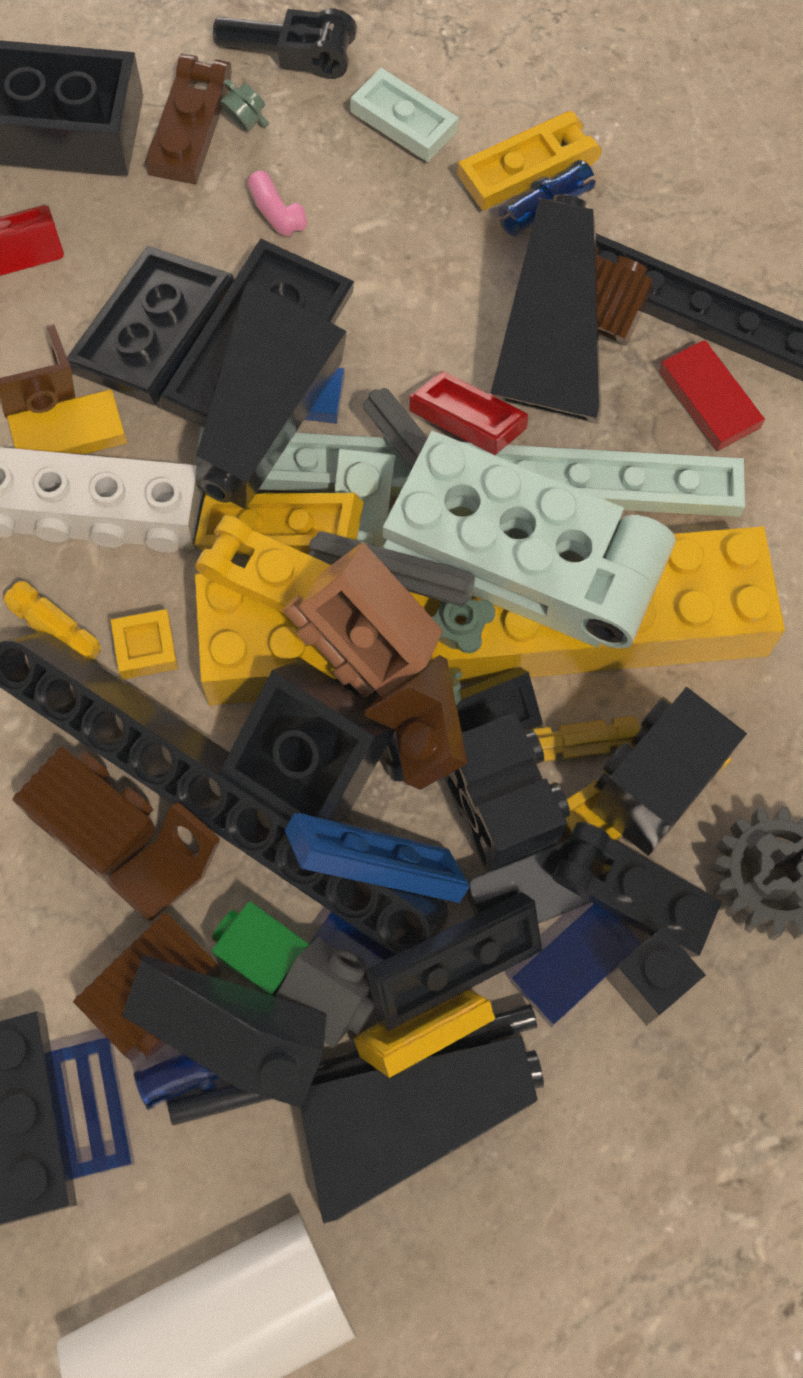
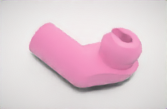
[247,171,307,236]

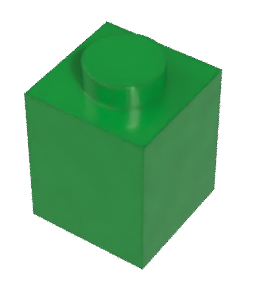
[211,901,309,997]

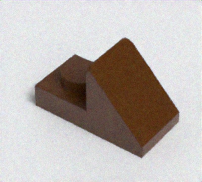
[364,655,468,790]

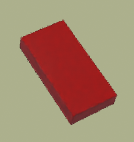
[658,339,765,451]
[409,371,529,455]

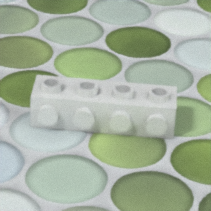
[0,447,204,553]

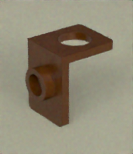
[0,324,75,419]
[108,802,220,921]

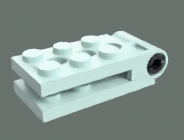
[383,431,676,648]

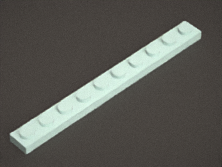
[198,427,745,517]

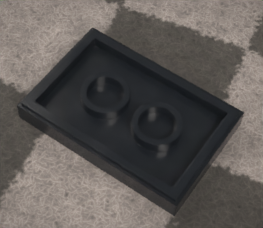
[67,246,234,405]

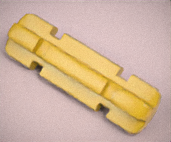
[3,581,101,662]
[533,716,641,763]

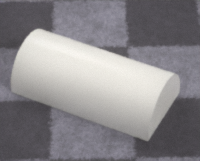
[57,1212,357,1378]

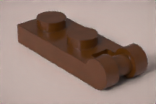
[146,53,232,185]

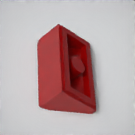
[0,204,64,276]

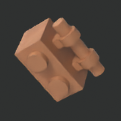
[282,542,443,698]

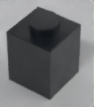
[606,926,706,1026]

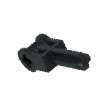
[213,8,357,79]

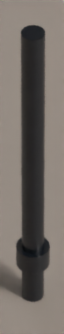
[167,1004,538,1126]

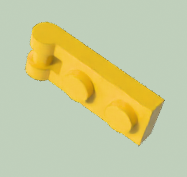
[457,111,602,211]
[195,515,331,613]

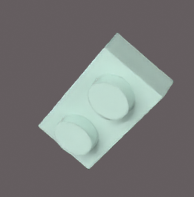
[350,68,459,162]
[334,449,396,548]

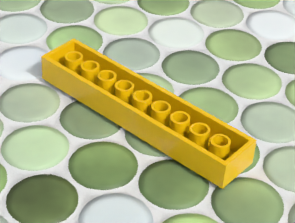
[195,526,785,706]

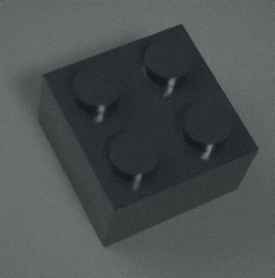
[220,658,395,823]
[592,686,747,856]

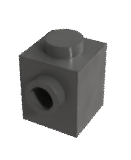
[276,937,375,1048]

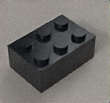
[0,40,144,175]

